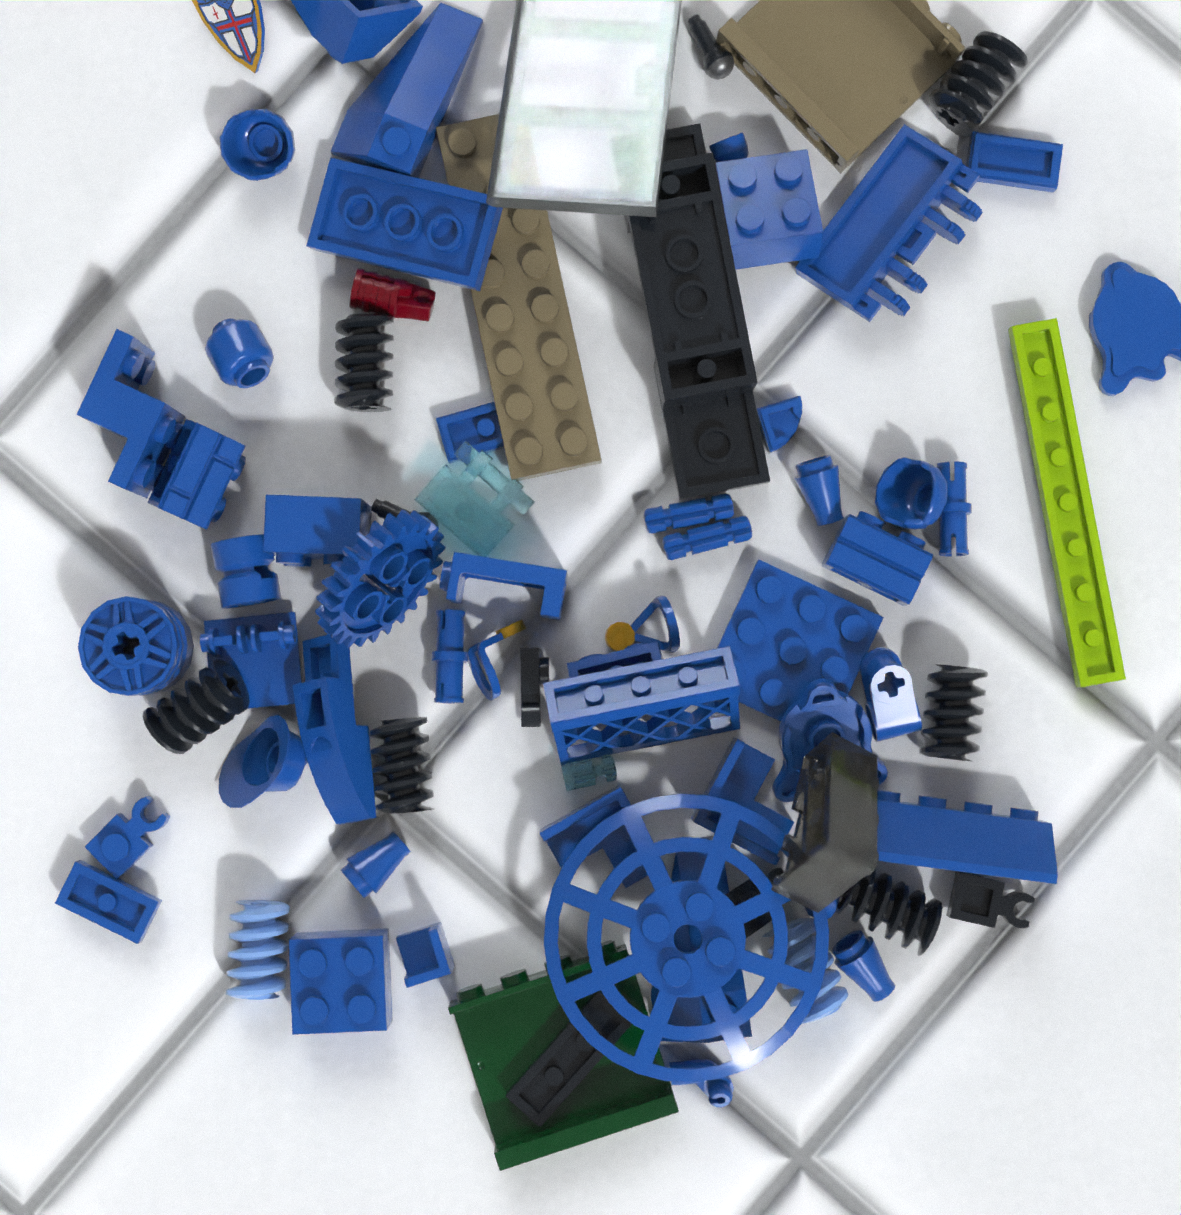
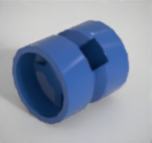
[211,534,282,609]

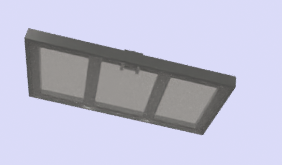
[486,0,682,217]

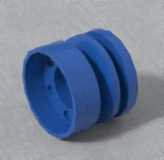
[78,596,194,696]

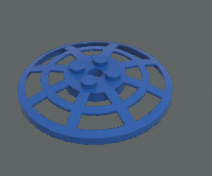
[544,794,829,1083]

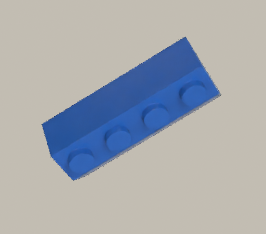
[853,789,1058,884]

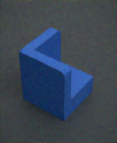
[396,922,455,988]

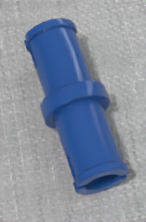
[937,461,972,557]
[432,609,468,704]

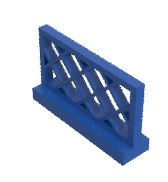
[543,646,741,765]

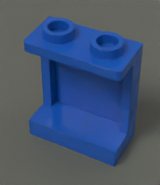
[440,552,568,620]

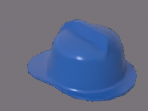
[219,715,308,808]

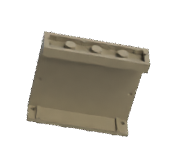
[716,0,966,174]

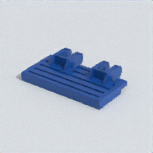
[795,124,983,322]

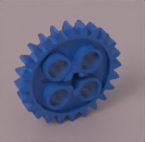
[315,510,445,648]

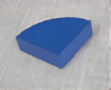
[756,396,802,454]

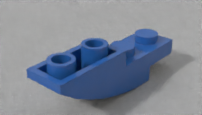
[293,634,376,824]

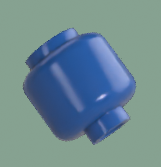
[205,318,274,388]

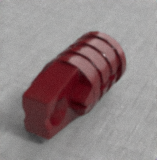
[349,268,436,321]

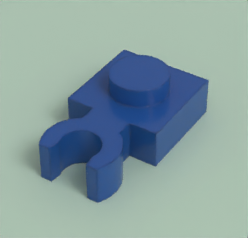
[85,796,170,879]

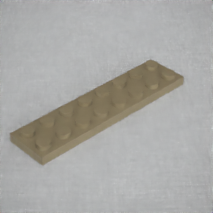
[436,114,602,482]

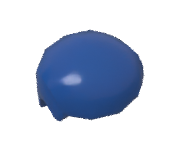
[219,109,296,181]
[875,457,948,530]

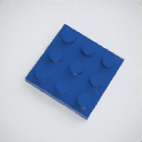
[717,559,884,722]

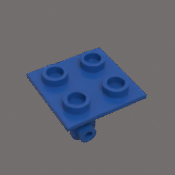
[200,612,302,709]

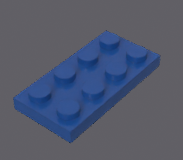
[306,157,503,291]

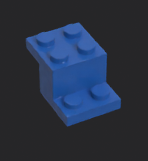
[76,329,185,498]

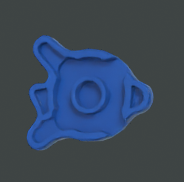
[1089,262,1181,396]
[772,678,888,802]

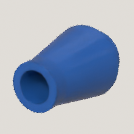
[794,455,844,526]
[341,831,411,898]
[832,930,895,1002]

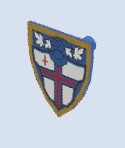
[192,0,265,73]

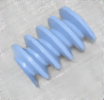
[226,900,290,1000]
[762,917,849,1024]

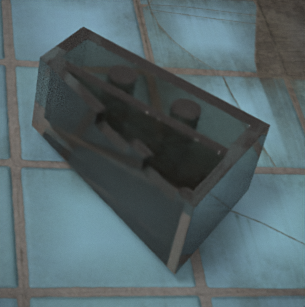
[771,732,879,913]

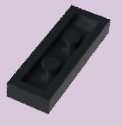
[505,990,632,1127]

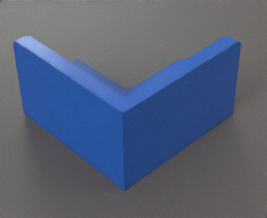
[691,737,794,866]
[539,784,667,889]

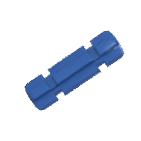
[644,493,734,534]
[662,516,752,560]

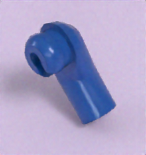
[669,1059,734,1107]

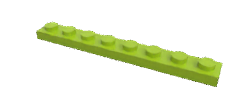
[1008,318,1126,688]

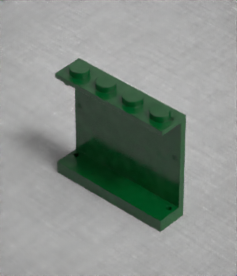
[448,940,679,1171]

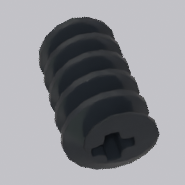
[928,31,1028,137]
[334,314,394,412]
[142,659,250,754]
[919,664,988,761]
[370,717,434,814]
[835,864,943,956]

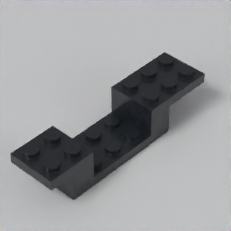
[610,123,770,500]

